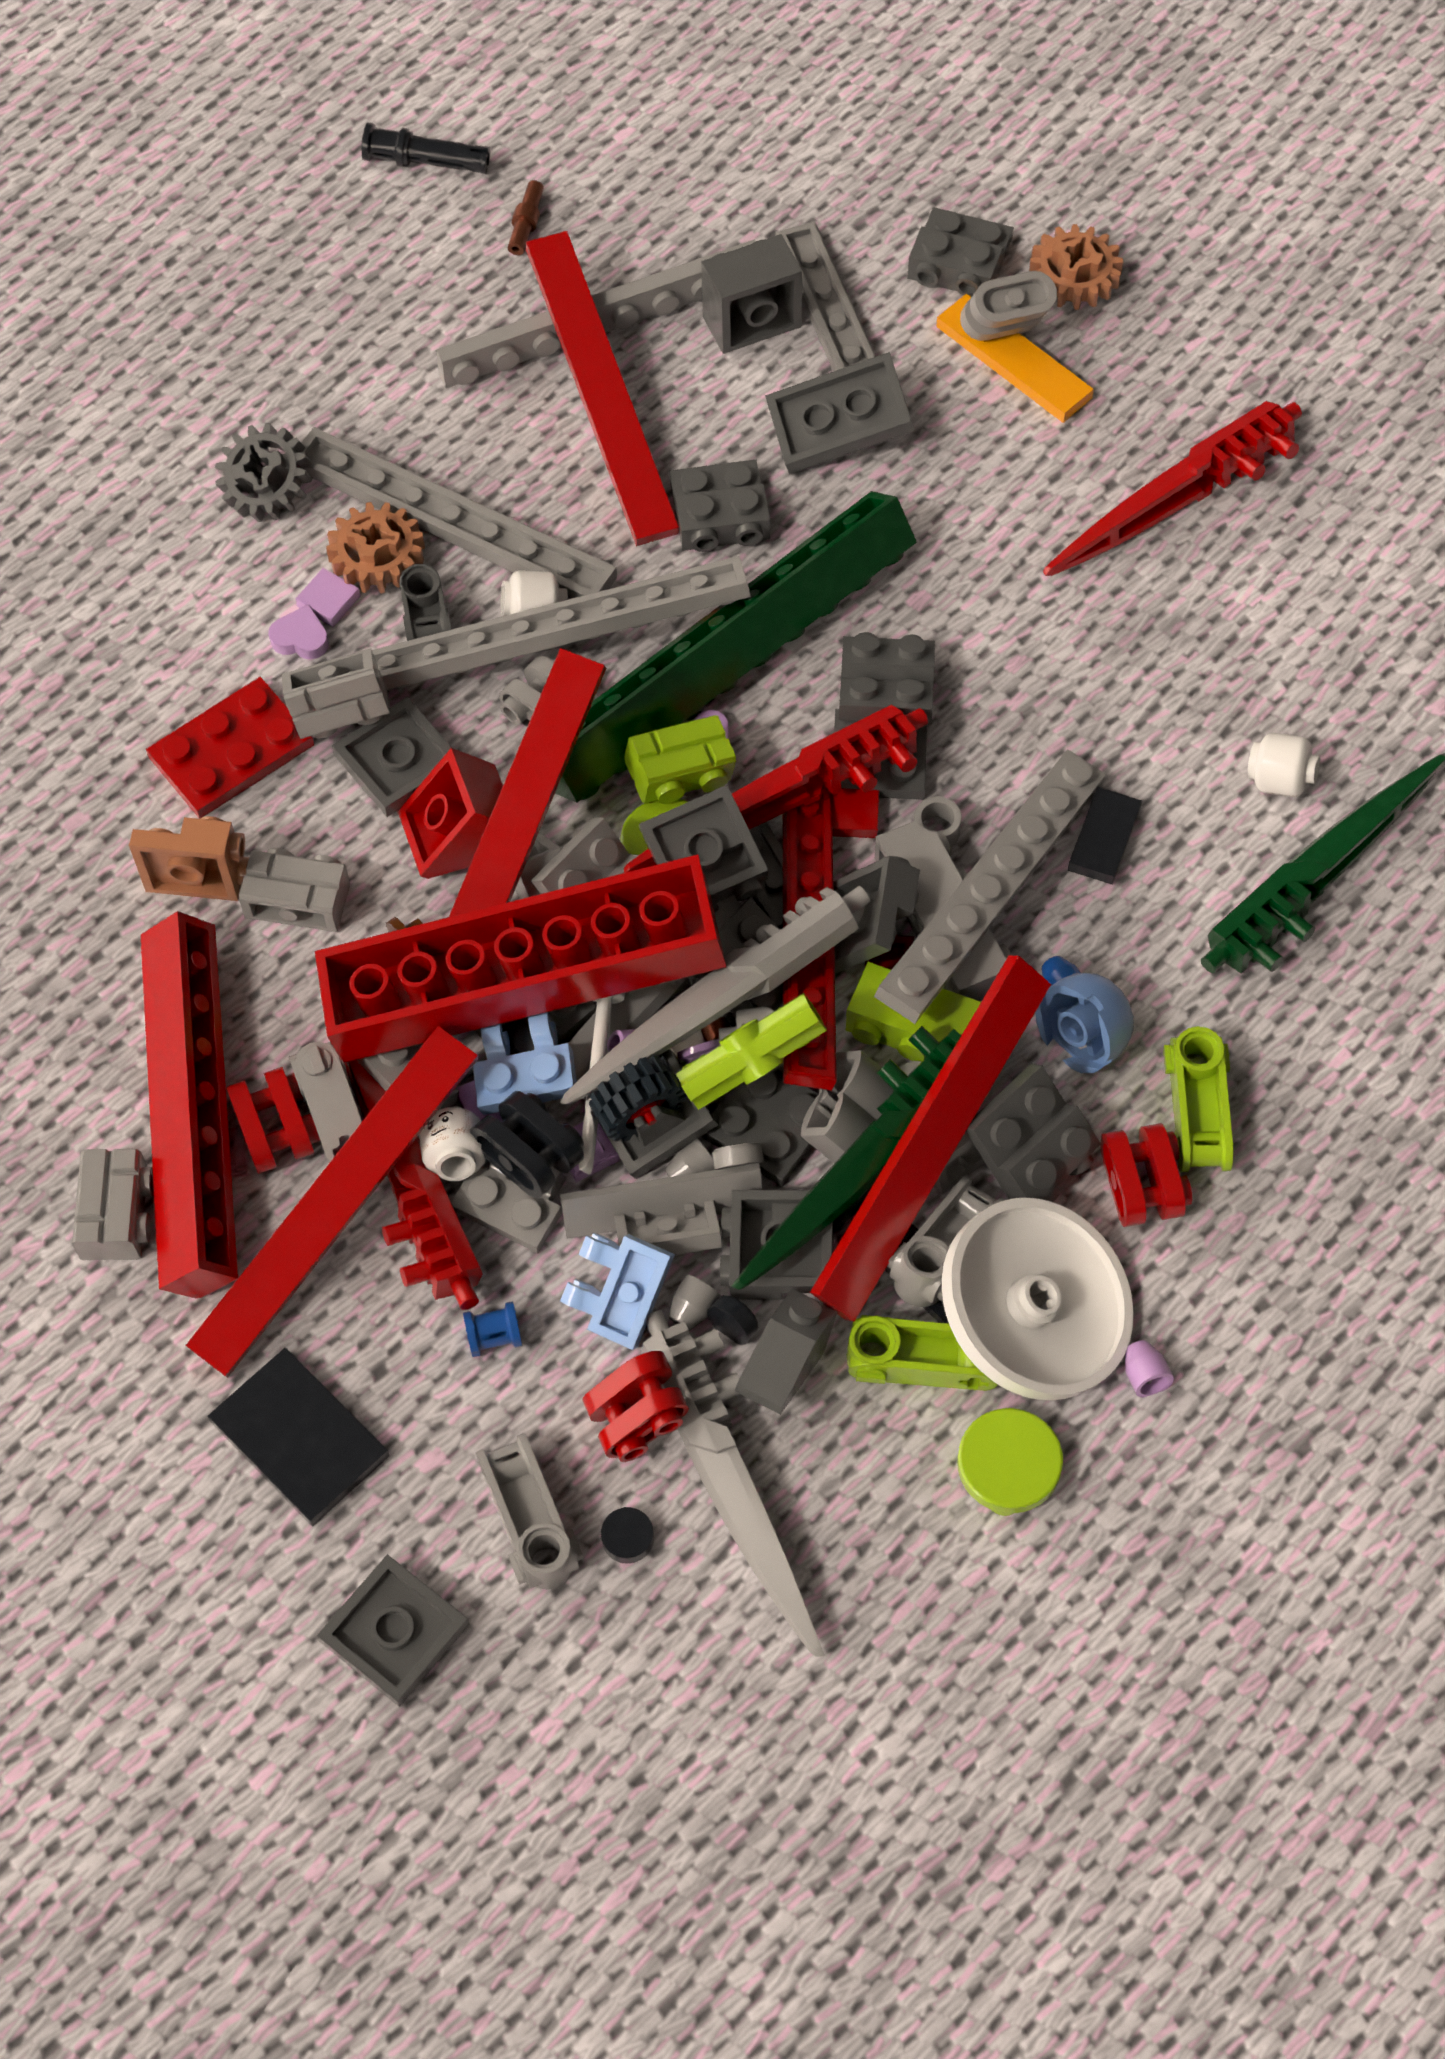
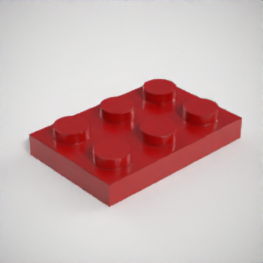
[146,676,315,819]

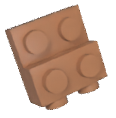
[129,816,250,901]

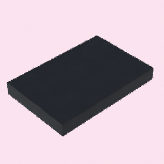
[208,1347,390,1527]

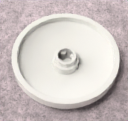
[942,1198,1133,1400]

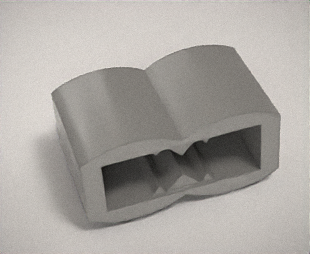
[801,1050,894,1163]

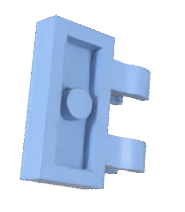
[473,1012,577,1115]
[560,1233,675,1350]

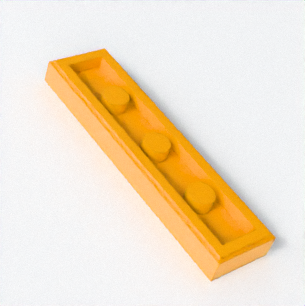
[936,293,1094,423]

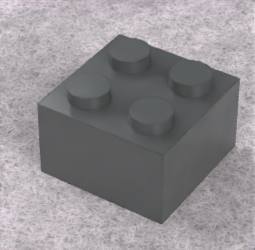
[701,234,802,354]

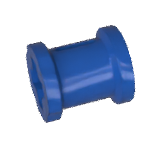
[463,1301,523,1357]

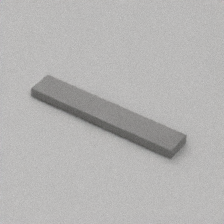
[775,222,876,371]

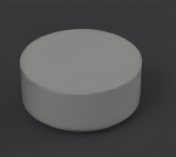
[712,1142,764,1170]

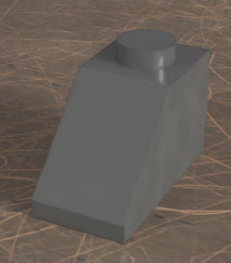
[735,1288,838,1415]

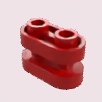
[226,1067,321,1174]
[1100,1123,1192,1227]
[582,1351,689,1462]

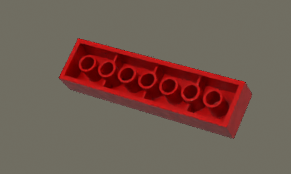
[314,854,727,1063]

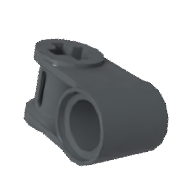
[400,564,452,641]

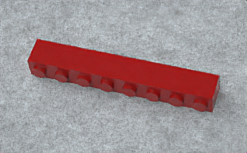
[140,911,238,1299]

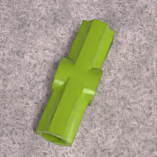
[676,993,827,1110]

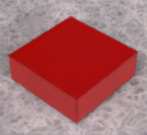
[832,788,879,838]

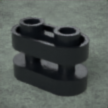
[470,1091,584,1198]

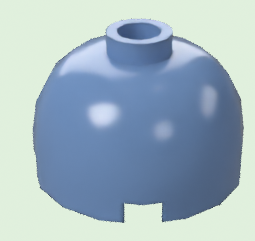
[1035,973,1134,1073]

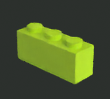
[845,962,981,1061]

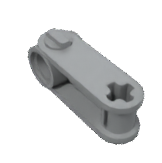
[289,1042,362,1163]
[887,1175,1005,1307]
[476,1433,584,1590]

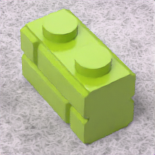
[624,715,736,804]

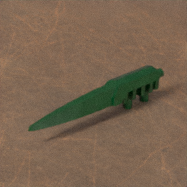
[1201,753,1445,974]
[731,1026,961,1290]

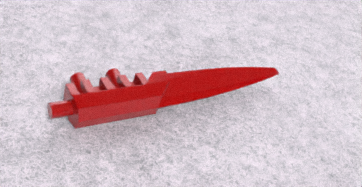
[1043,401,1302,576]
[623,704,928,873]
[344,1060,483,1310]

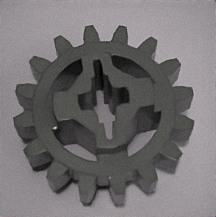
[215,423,313,522]

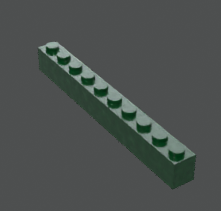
[555,491,917,803]

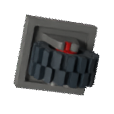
[584,1048,718,1179]

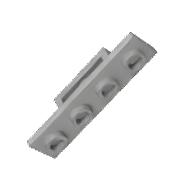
[560,1163,762,1255]

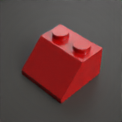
[397,748,503,879]

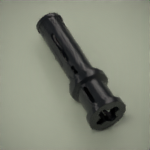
[361,122,490,174]

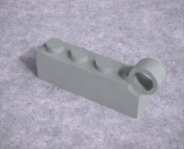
[874,796,1011,1002]

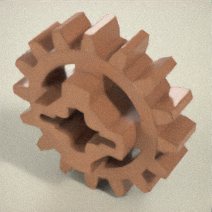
[1029,224,1123,310]
[326,502,425,593]

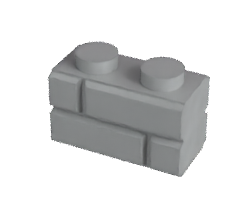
[282,648,390,739]
[239,848,350,932]
[72,1149,154,1260]

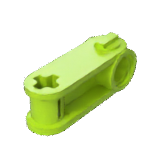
[1163,1026,1233,1172]
[846,1315,998,1391]

